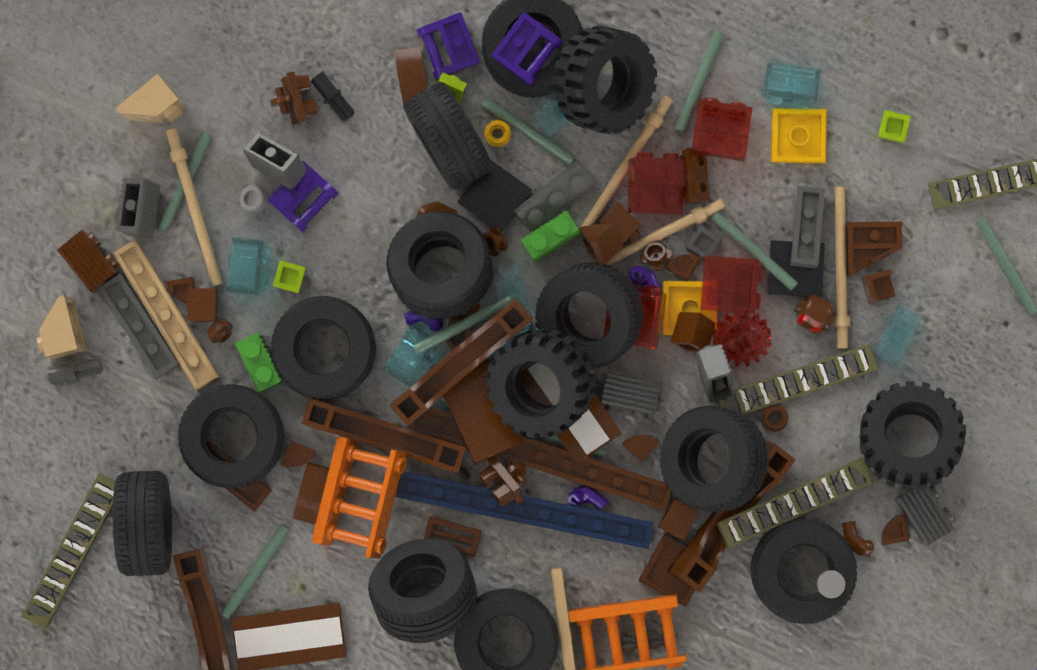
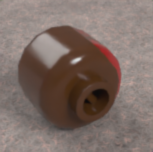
[794,294,836,334]

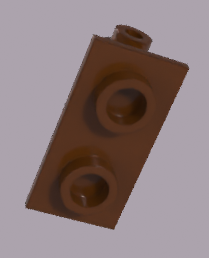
[679,148,710,204]

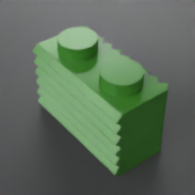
[521,211,580,263]
[235,333,283,393]

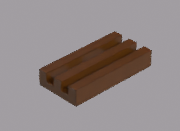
[424,516,482,557]

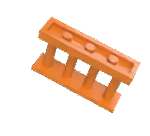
[311,436,406,559]
[568,594,687,670]

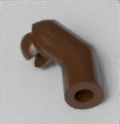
[417,201,458,216]
[842,521,874,556]

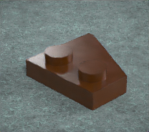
[846,221,902,275]

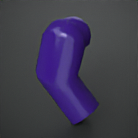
[629,266,663,299]
[403,311,443,331]
[567,486,609,511]

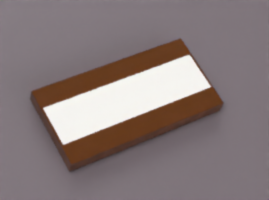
[521,362,622,465]
[231,603,347,670]

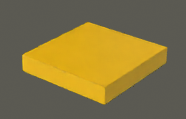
[771,108,827,164]
[662,281,717,336]

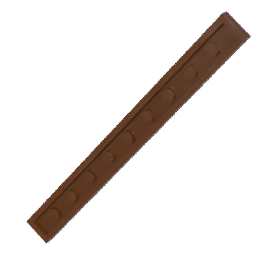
[407,407,671,511]

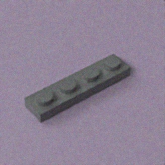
[98,274,180,379]

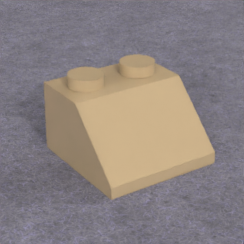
[115,74,186,124]
[37,296,87,359]

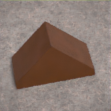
[578,223,623,266]

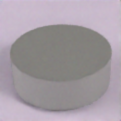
[240,185,268,213]
[816,570,845,598]

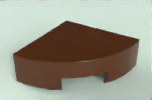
[664,254,701,281]
[166,277,195,303]
[622,435,660,462]
[280,440,317,467]
[881,514,909,545]

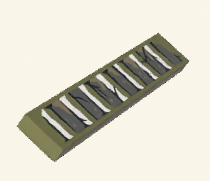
[928,159,1037,210]
[718,344,879,414]
[716,457,873,548]
[21,473,115,630]

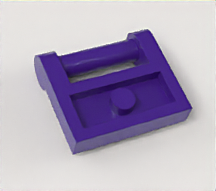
[416,12,480,80]
[491,12,563,86]
[268,161,339,233]

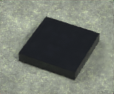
[457,159,532,233]
[767,240,825,297]

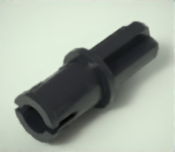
[311,71,355,122]

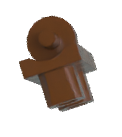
[270,72,318,126]
[478,456,527,507]

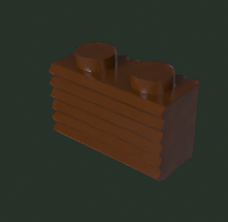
[57,230,119,293]

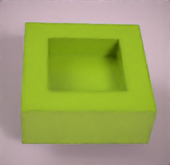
[438,72,467,104]
[877,110,911,143]
[273,260,307,294]

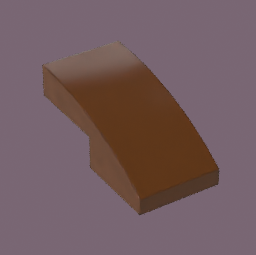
[394,46,428,106]
[293,462,329,524]

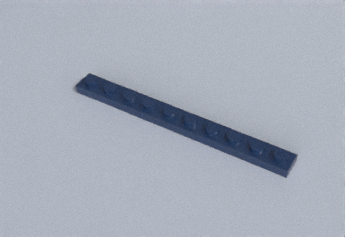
[395,471,654,549]

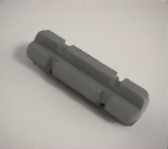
[621,632,665,652]

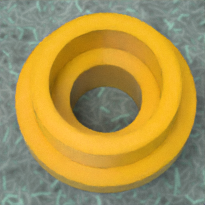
[484,120,511,147]

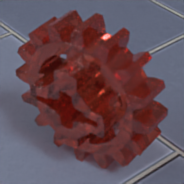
[713,309,772,367]

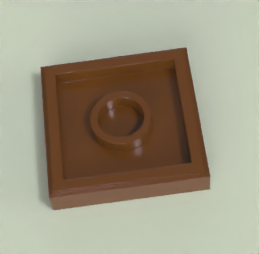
[638,533,695,607]

